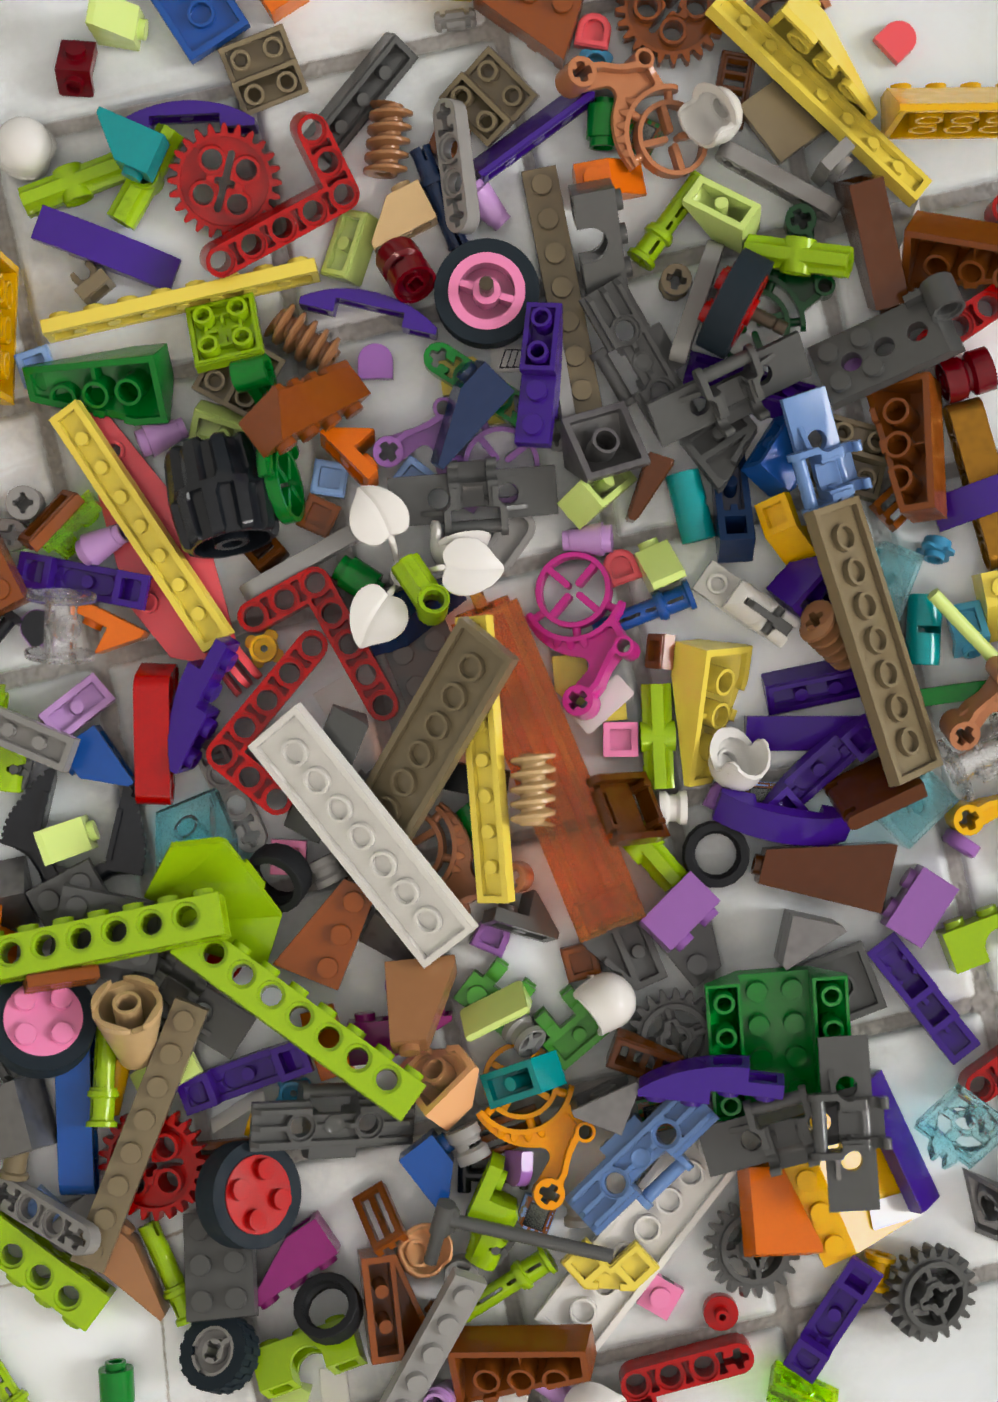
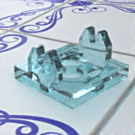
[914,1083,998,1170]

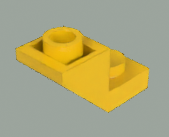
[754,492,816,565]

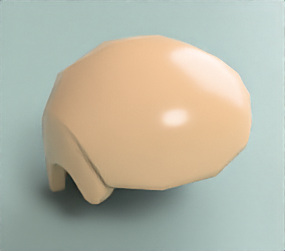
[396,1223,453,1279]

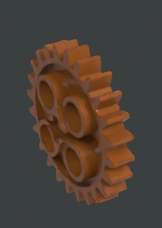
[614,0,723,69]

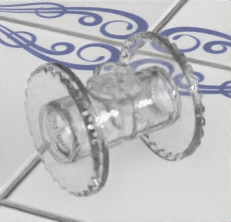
[24,588,97,665]
[937,713,998,802]

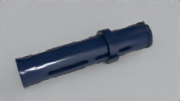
[409,144,469,252]

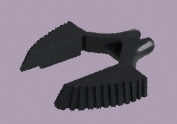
[0,768,146,882]

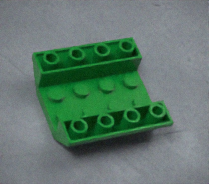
[704,965,854,1121]

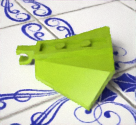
[143,837,282,964]

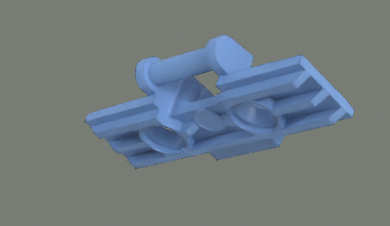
[780,386,873,517]
[564,1100,720,1236]

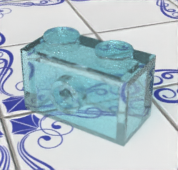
[875,541,925,621]
[877,771,959,849]

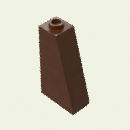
[833,173,908,314]
[751,841,898,914]

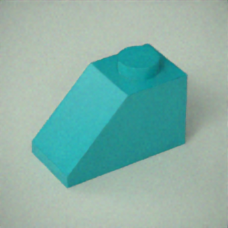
[96,106,170,183]
[480,1050,567,1109]

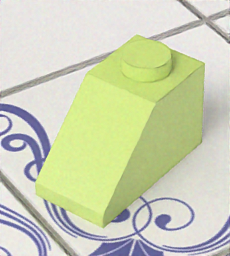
[85,0,149,51]
[682,175,761,253]
[556,471,638,530]
[634,537,687,594]
[33,815,100,866]

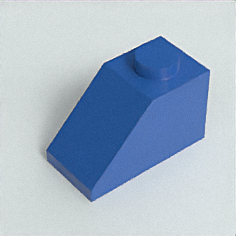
[741,415,798,497]
[69,725,135,787]
[399,1128,455,1208]

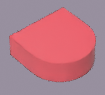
[573,13,611,52]
[873,21,916,66]
[603,549,643,588]

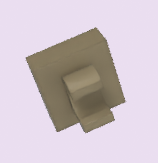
[70,261,117,305]

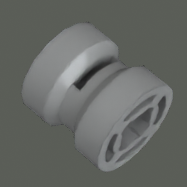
[445,1120,491,1168]

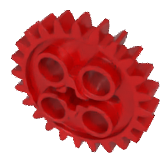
[167,122,282,238]
[98,1110,209,1221]

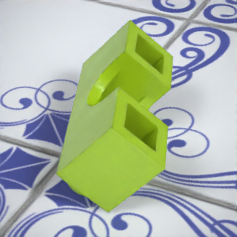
[936,904,998,974]
[254,1314,368,1399]

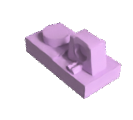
[38,673,116,735]

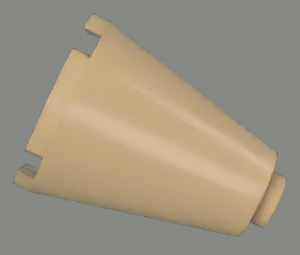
[90,975,164,1070]

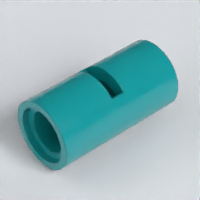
[665,468,716,545]
[905,594,942,666]

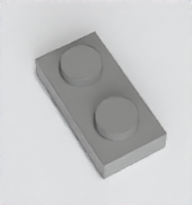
[810,136,856,188]

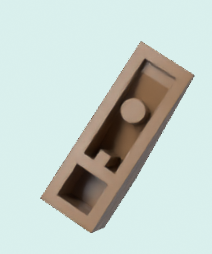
[103,1219,170,1322]

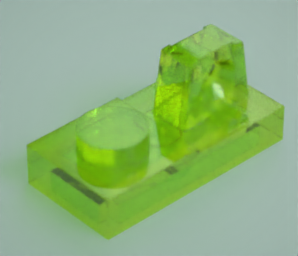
[42,489,103,560]
[766,1360,839,1402]

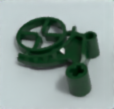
[713,203,836,358]

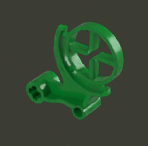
[229,354,305,525]

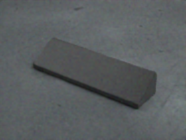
[303,32,419,165]
[284,704,369,843]

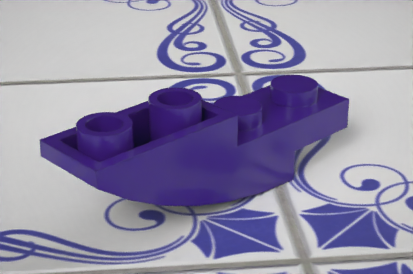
[514,302,563,448]
[168,636,241,774]
[637,1054,785,1107]

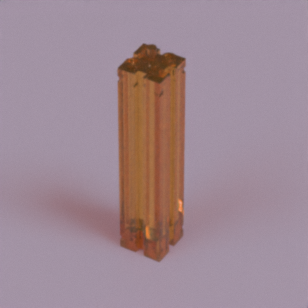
[451,591,647,943]

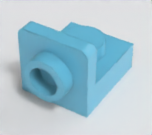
[946,600,991,659]

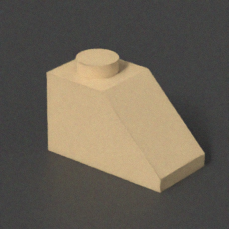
[371,179,438,255]

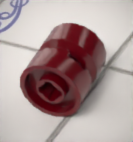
[376,237,436,304]
[934,346,998,405]

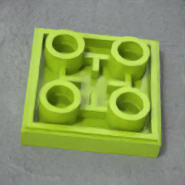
[185,292,265,374]

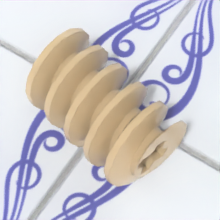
[510,753,556,826]

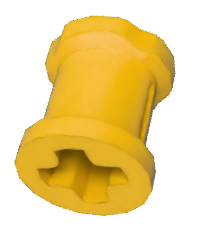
[864,1249,897,1294]

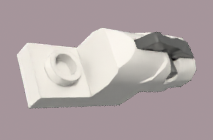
[692,560,801,648]

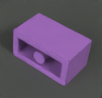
[880,864,959,948]
[638,871,720,953]

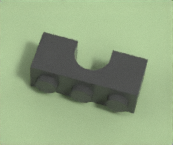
[568,178,633,296]

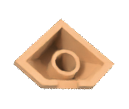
[394,1044,479,1132]

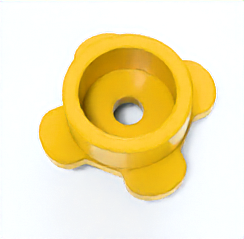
[245,629,284,668]

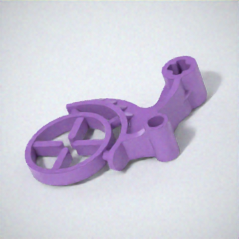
[373,397,540,514]

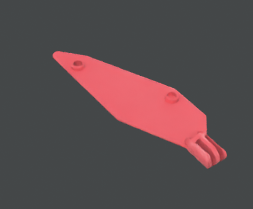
[89,412,263,697]

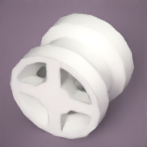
[657,790,688,825]

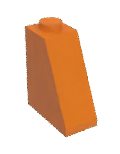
[737,1162,823,1257]

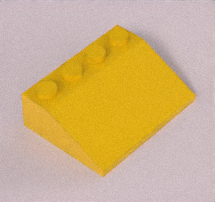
[880,82,998,139]
[0,251,19,406]
[784,1112,913,1267]

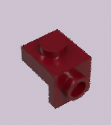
[55,40,98,98]

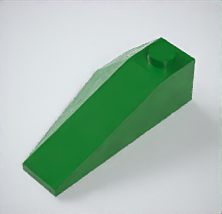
[22,343,174,426]

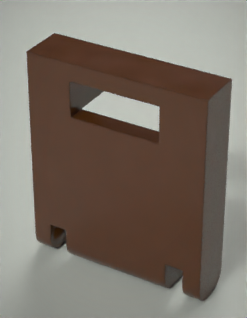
[823,756,928,830]
[586,771,670,847]

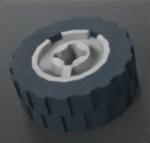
[179,1318,260,1395]

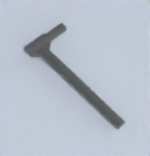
[424,1198,614,1266]

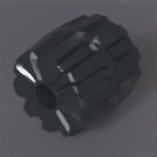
[164,432,280,559]

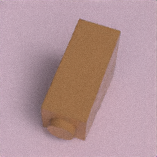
[384,955,457,1057]

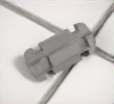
[434,7,477,33]

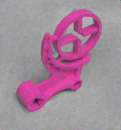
[525,552,641,720]

